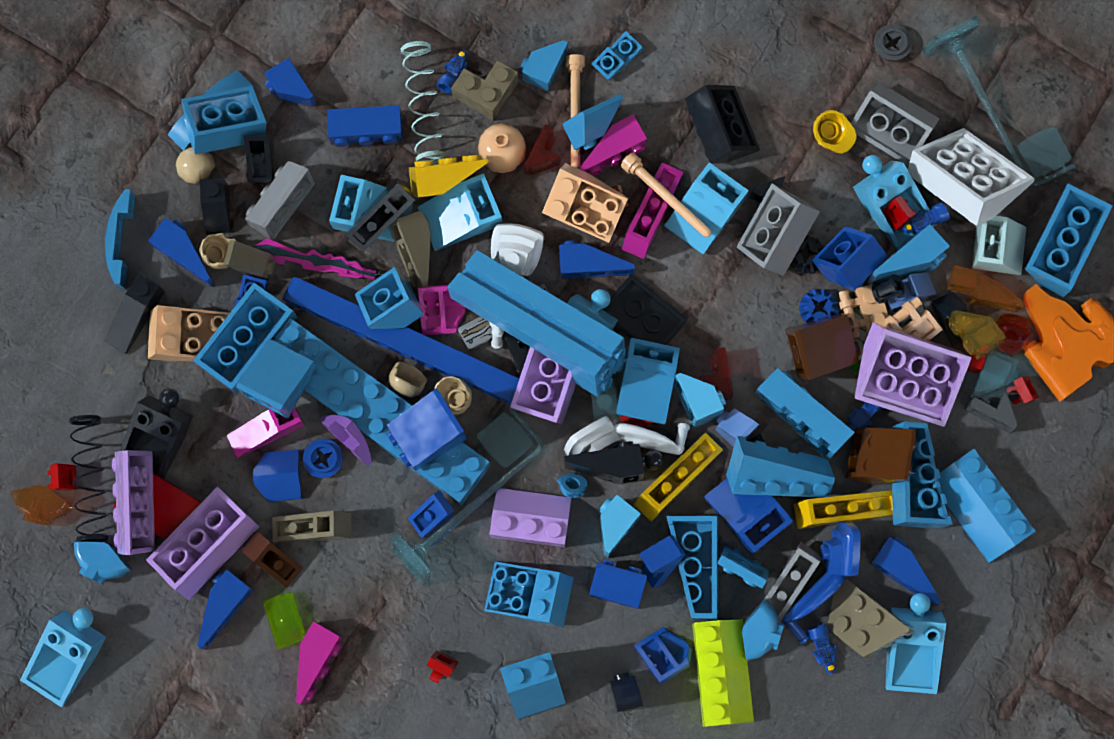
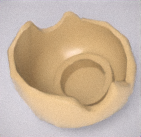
[176,147,215,184]
[199,233,236,269]
[389,361,427,398]
[434,376,472,415]

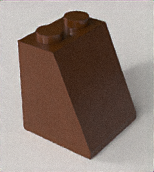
[785,313,861,380]

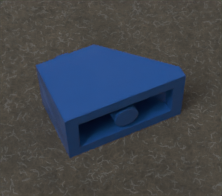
[264,58,316,107]

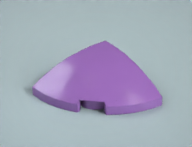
[318,415,371,466]

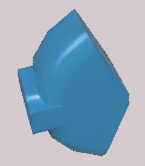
[74,542,132,585]
[742,598,784,661]

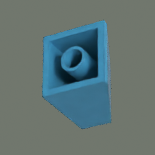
[236,339,317,418]
[500,652,566,719]

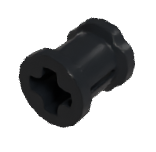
[872,275,905,304]

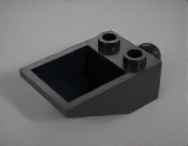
[120,388,193,479]
[564,441,664,485]

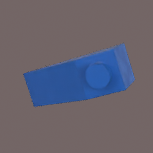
[148,218,214,287]
[559,241,635,279]
[870,536,941,606]
[197,570,254,650]

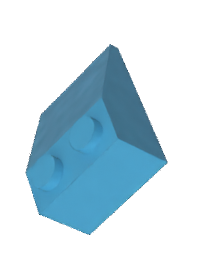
[867,224,950,285]

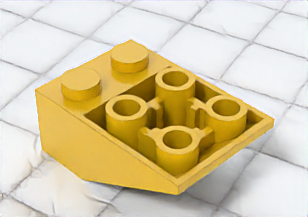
[409,155,488,197]

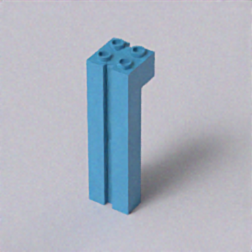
[448,250,627,397]

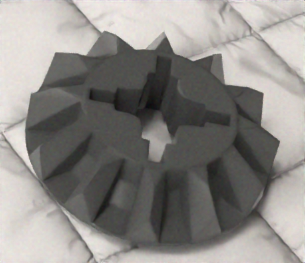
[873,24,912,62]

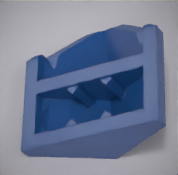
[253,449,302,502]
[634,627,692,684]

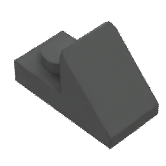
[965,392,1017,433]

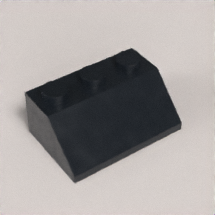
[685,85,760,164]

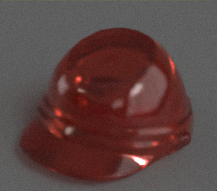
[992,314,1034,354]

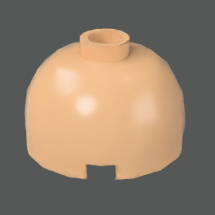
[478,123,526,173]

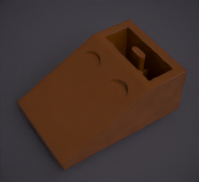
[845,428,916,485]

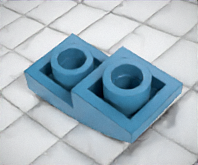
[592,31,644,81]

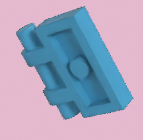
[717,545,769,588]

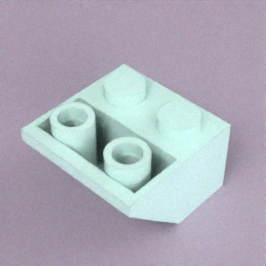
[972,216,1026,275]

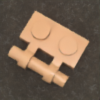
[839,284,888,340]
[882,297,943,340]

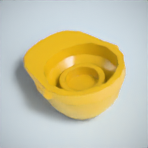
[813,110,857,154]

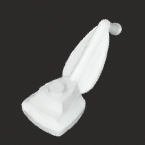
[489,224,544,349]
[564,416,690,456]

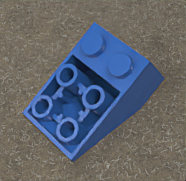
[704,478,793,556]

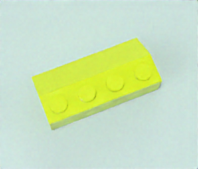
[692,619,754,727]

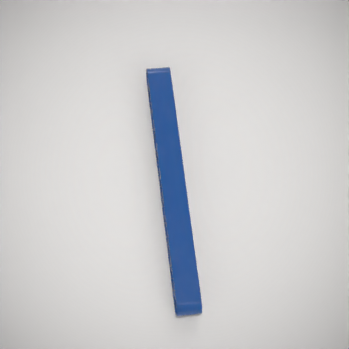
[282,277,519,405]

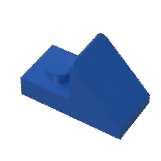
[408,491,454,539]
[639,535,686,588]

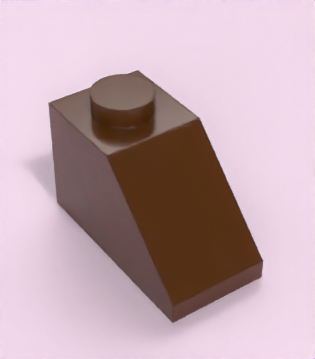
[241,531,303,587]

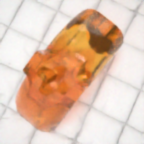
[11,485,74,527]

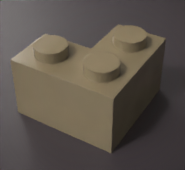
[451,61,518,121]

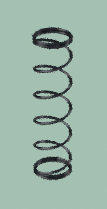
[69,415,109,542]

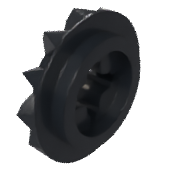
[790,235,824,274]

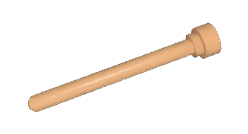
[566,54,585,168]
[621,152,711,237]

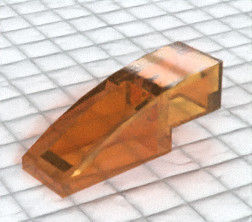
[946,265,1024,313]

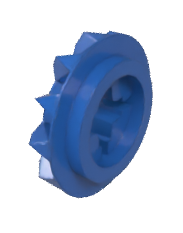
[799,289,839,323]
[303,439,343,479]

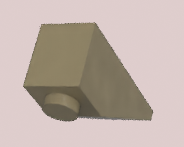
[389,210,431,292]
[224,240,275,279]
[272,510,352,542]

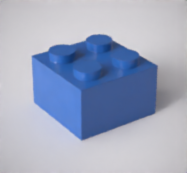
[812,226,888,291]

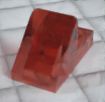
[524,124,561,175]
[698,347,733,401]

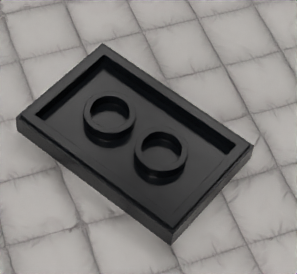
[602,274,688,345]

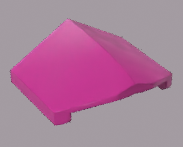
[418,285,465,336]

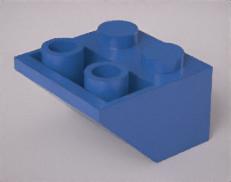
[589,560,647,609]

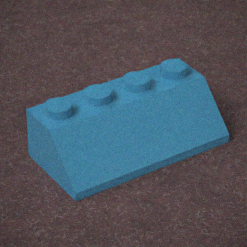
[1025,184,1113,297]
[193,283,298,395]
[939,449,1035,563]

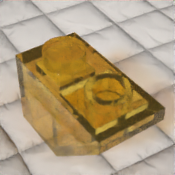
[948,310,1006,360]

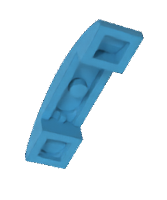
[168,70,254,150]
[105,189,136,290]

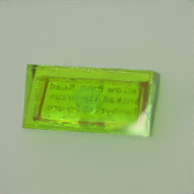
[262,592,306,650]

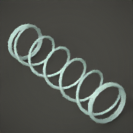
[400,41,447,164]

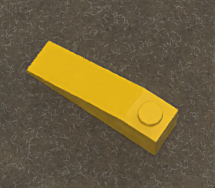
[633,433,723,522]
[793,490,893,529]

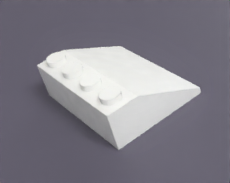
[908,128,1035,226]

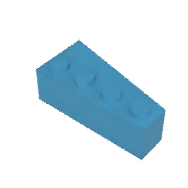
[755,368,855,460]
[891,422,953,529]
[726,435,835,497]
[666,516,719,621]

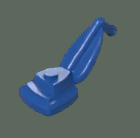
[783,522,861,644]

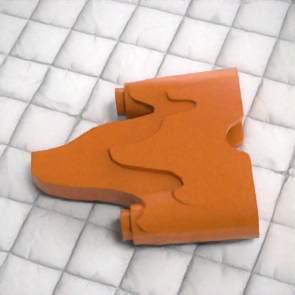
[1023,284,1114,402]

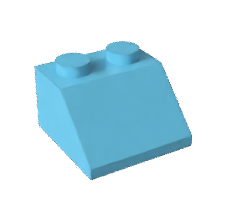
[673,373,726,429]
[600,495,641,558]

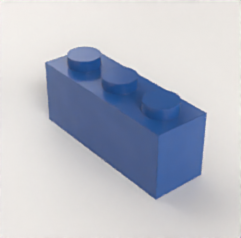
[327,105,403,147]

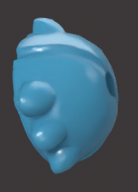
[557,472,587,498]

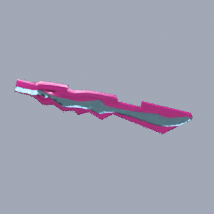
[253,238,377,280]

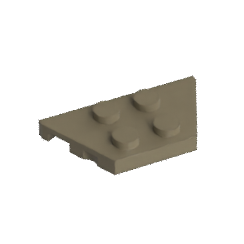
[827,576,914,659]

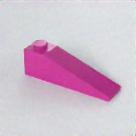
[621,163,683,259]

